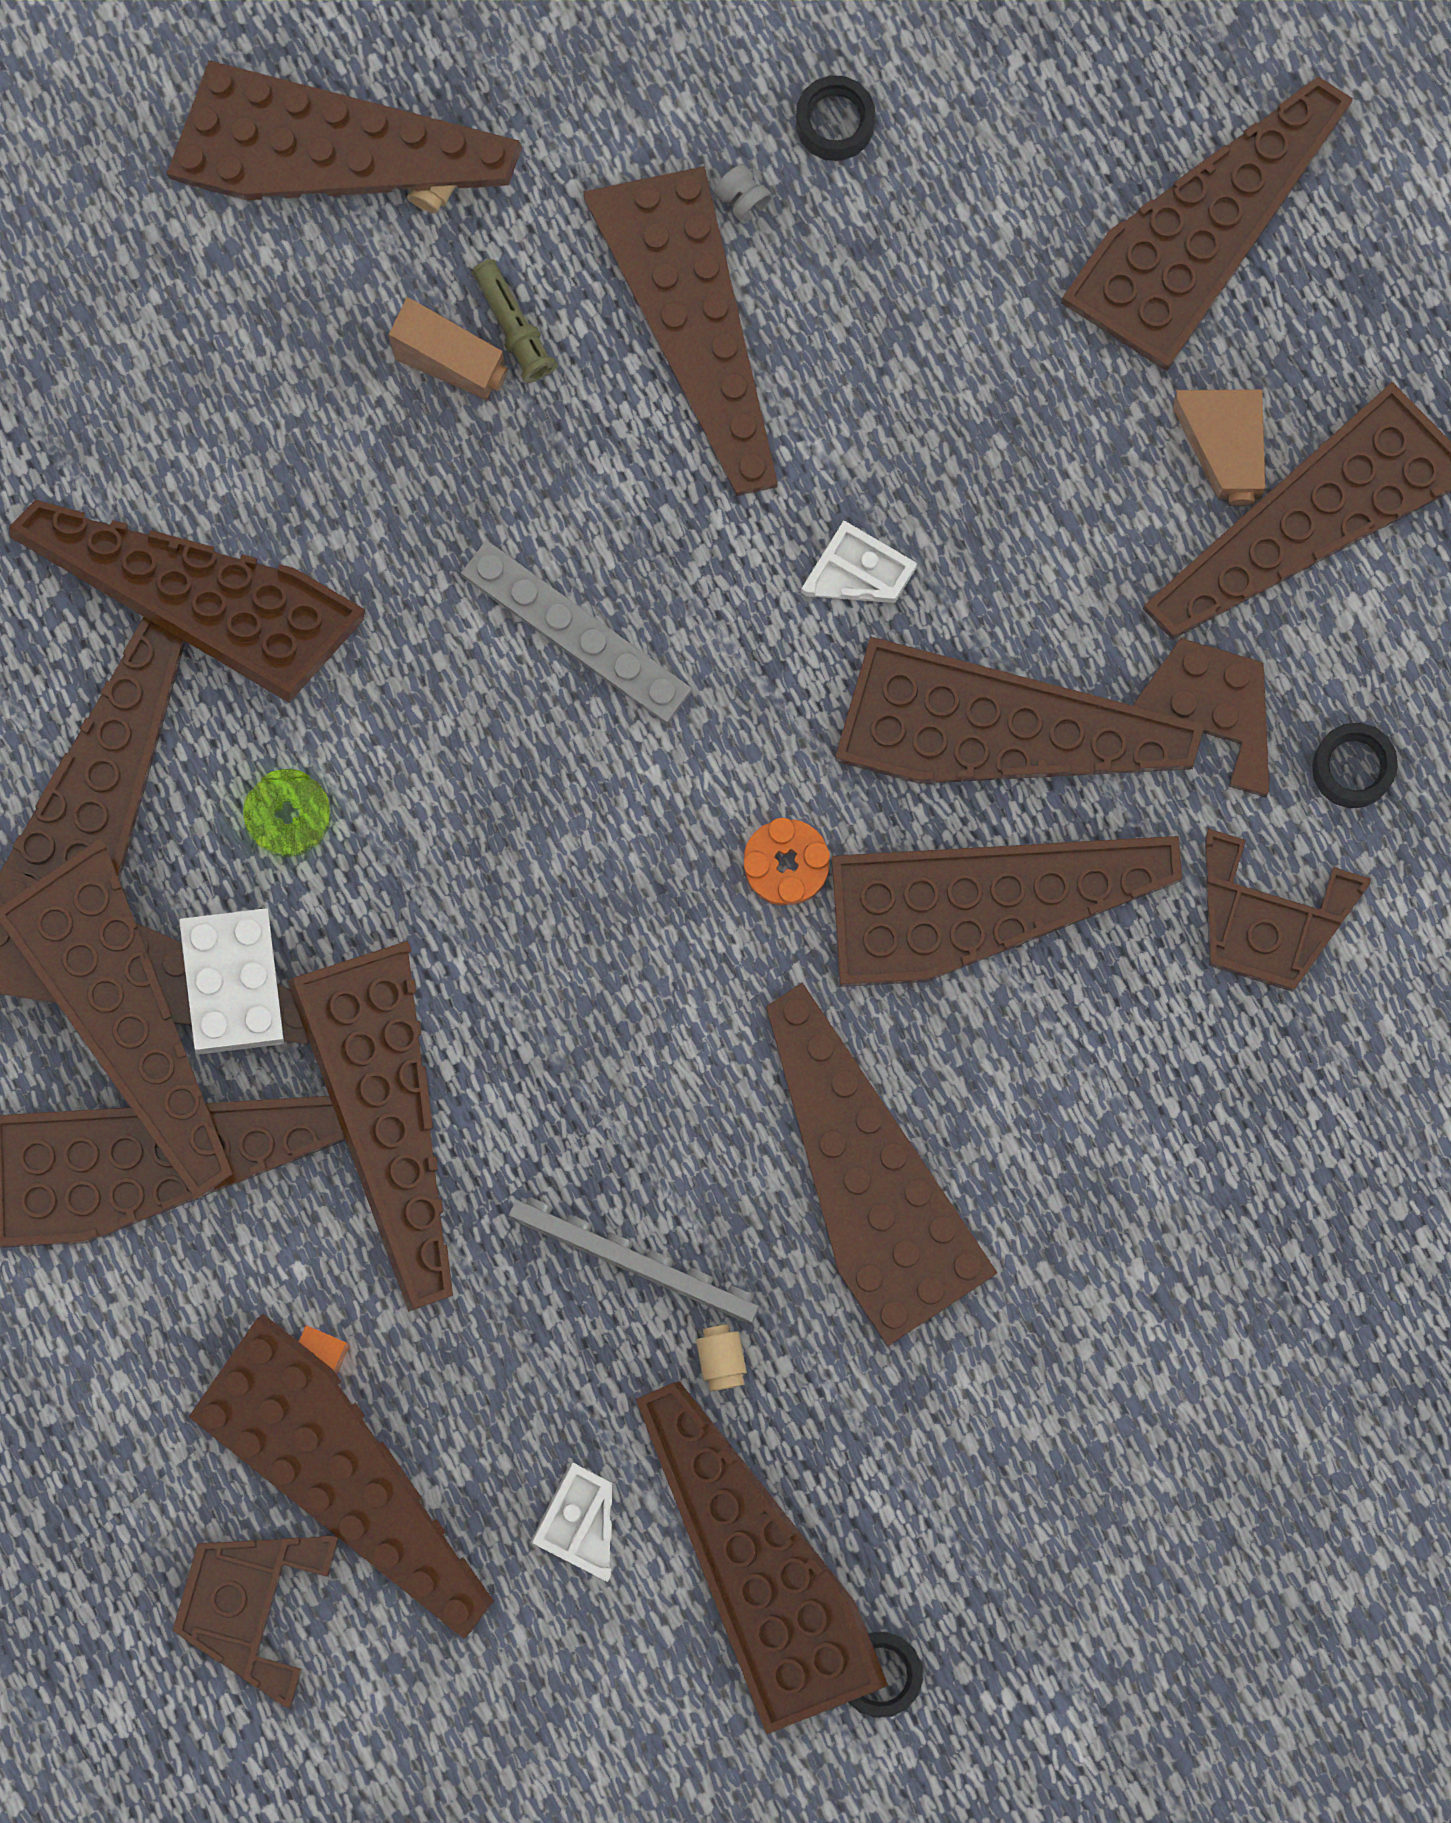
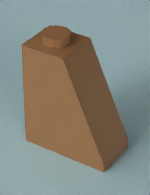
[388,297,508,400]
[1173,389,1265,506]

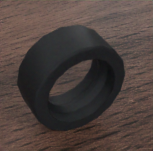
[796,75,875,161]
[1312,722,1398,809]
[848,1632,923,1718]

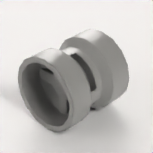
[714,164,773,224]

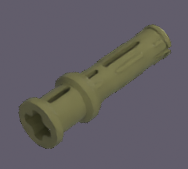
[471,259,558,383]

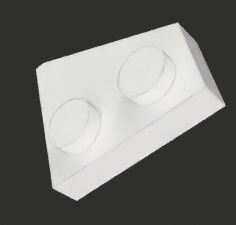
[801,521,917,603]
[530,1462,612,1582]

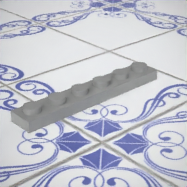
[461,540,692,725]
[509,1197,759,1326]

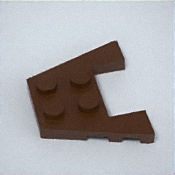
[1132,638,1269,798]
[1205,828,1371,992]
[172,1536,339,1708]

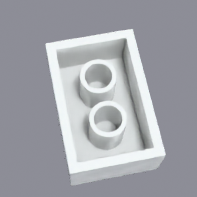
[179,908,284,1055]

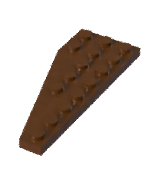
[167,60,522,201]
[1061,76,1354,371]

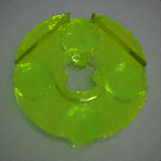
[243,769,331,857]

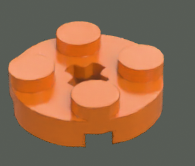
[744,817,830,905]

